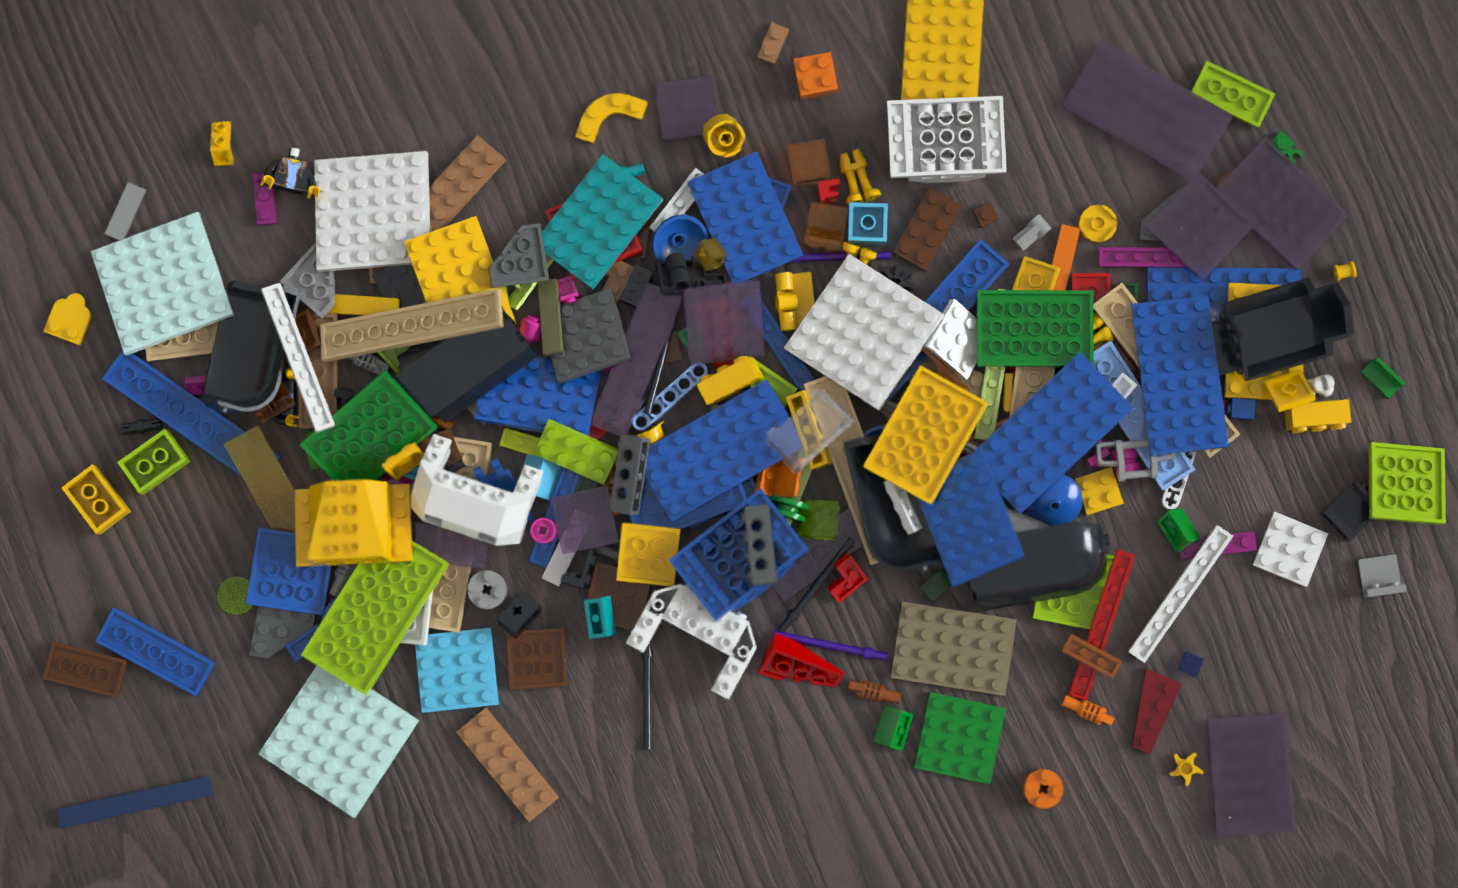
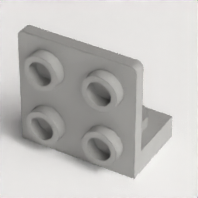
[1358,555,1407,598]

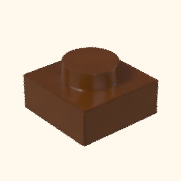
[973,202,999,228]

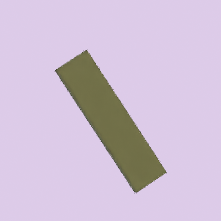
[538,278,564,356]

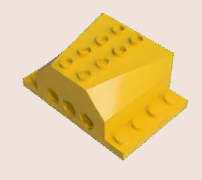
[295,480,412,567]

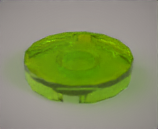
[217,576,253,615]

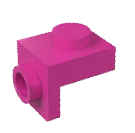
[558,276,579,305]
[1085,439,1110,468]

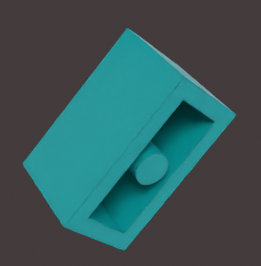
[584,596,616,639]

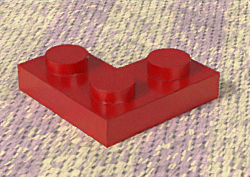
[827,552,868,603]

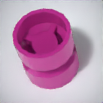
[1111,448,1141,478]
[531,518,558,543]

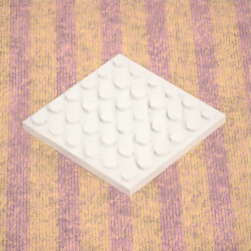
[314,151,430,272]
[784,254,944,411]

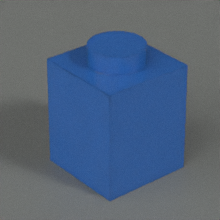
[1226,398,1256,421]

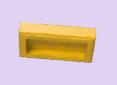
[1003,373,1013,414]

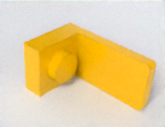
[210,121,234,166]

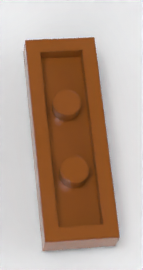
[1061,633,1122,678]

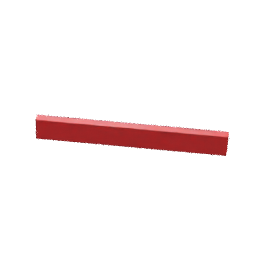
[1068,548,1135,701]

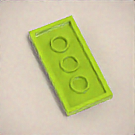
[1189,61,1275,129]
[533,419,619,485]

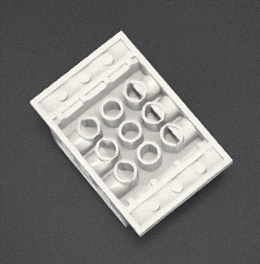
[887,96,1007,183]

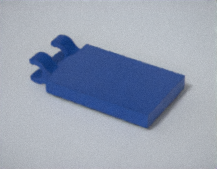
[473,458,534,523]

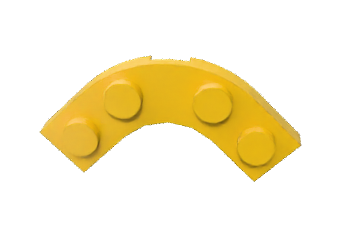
[575,94,648,144]

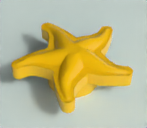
[1169,753,1203,786]

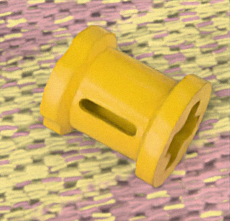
[1333,261,1357,282]

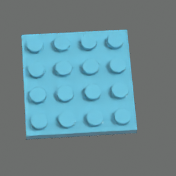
[415,628,499,713]

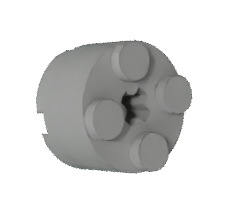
[468,570,508,610]

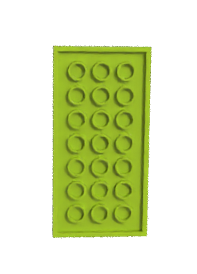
[301,541,449,696]

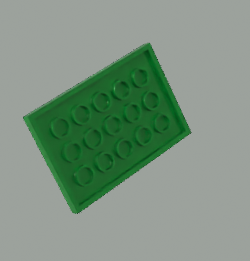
[977,290,1094,367]
[299,370,438,481]

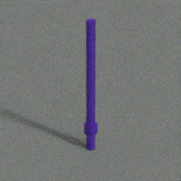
[792,252,891,263]
[773,630,888,661]

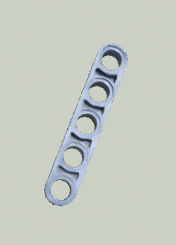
[632,362,707,432]

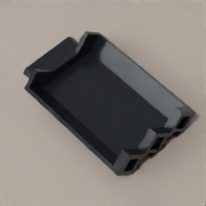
[393,306,538,423]

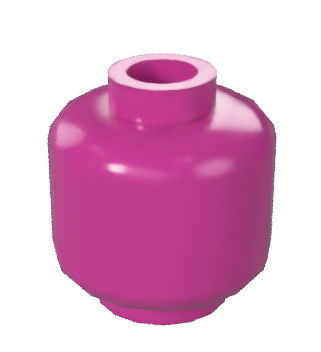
[519,314,542,344]

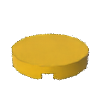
[1079,205,1117,243]

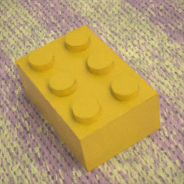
[696,356,764,405]
[1285,399,1351,434]
[62,464,131,535]

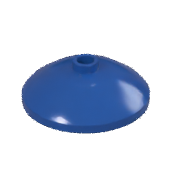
[652,214,709,261]
[1026,474,1083,527]

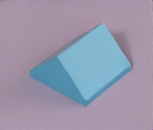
[521,454,563,501]

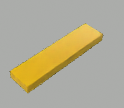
[328,294,400,316]

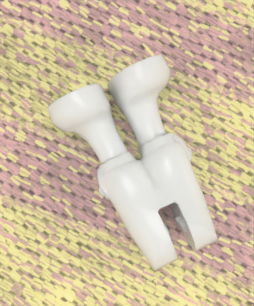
[1307,375,1334,397]

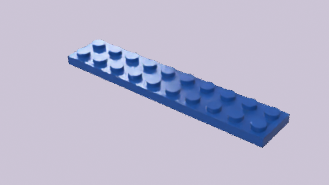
[888,239,1009,400]
[102,350,281,488]

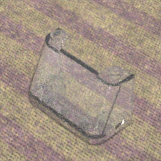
[765,389,856,475]

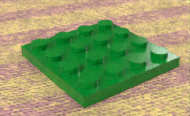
[914,692,1006,784]

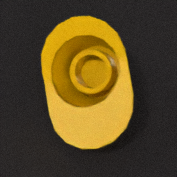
[635,421,665,446]

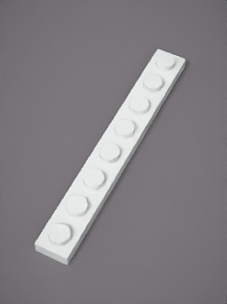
[261,283,335,433]
[1128,525,1233,663]

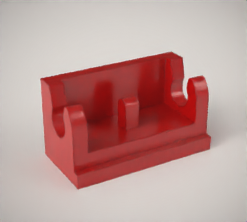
[817,179,840,207]

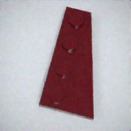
[1132,668,1182,754]

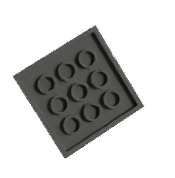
[551,288,631,384]

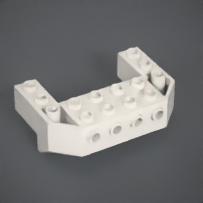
[626,583,757,699]

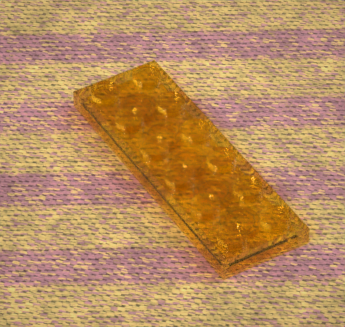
[224,425,296,533]

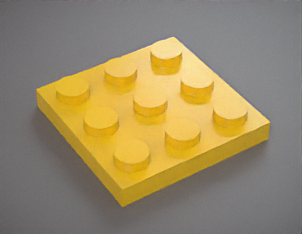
[616,522,680,586]

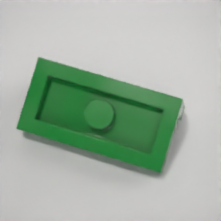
[1360,357,1405,399]
[1156,507,1202,553]
[874,706,914,751]

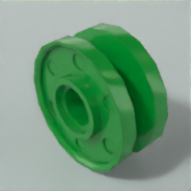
[769,495,809,522]

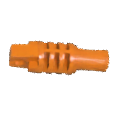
[1061,695,1115,725]

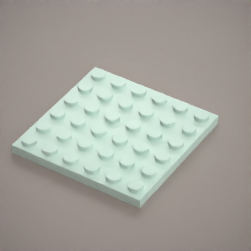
[91,212,234,356]
[259,665,420,818]

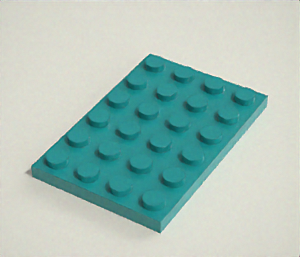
[542,154,663,289]

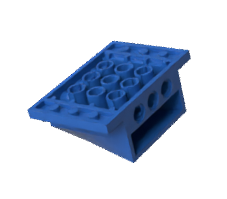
[669,488,809,622]

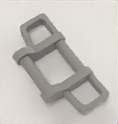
[1096,438,1175,482]

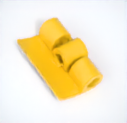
[775,272,815,332]

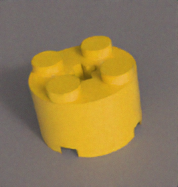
[703,114,745,157]

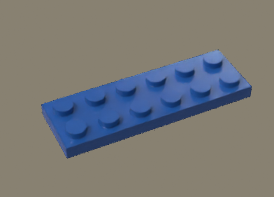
[95,607,216,696]

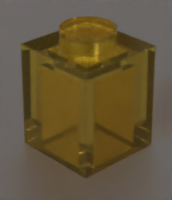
[694,238,727,271]

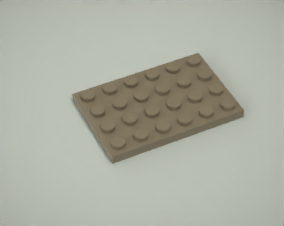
[890,602,1017,696]

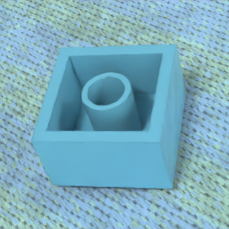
[848,202,888,245]

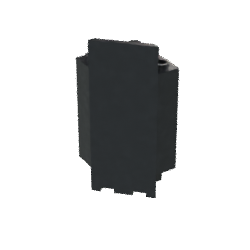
[1212,277,1354,382]

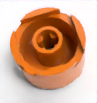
[1023,769,1063,809]

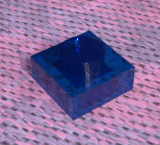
[1178,651,1204,677]

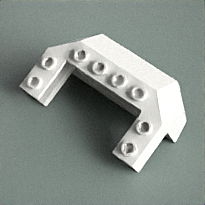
[410,434,543,545]

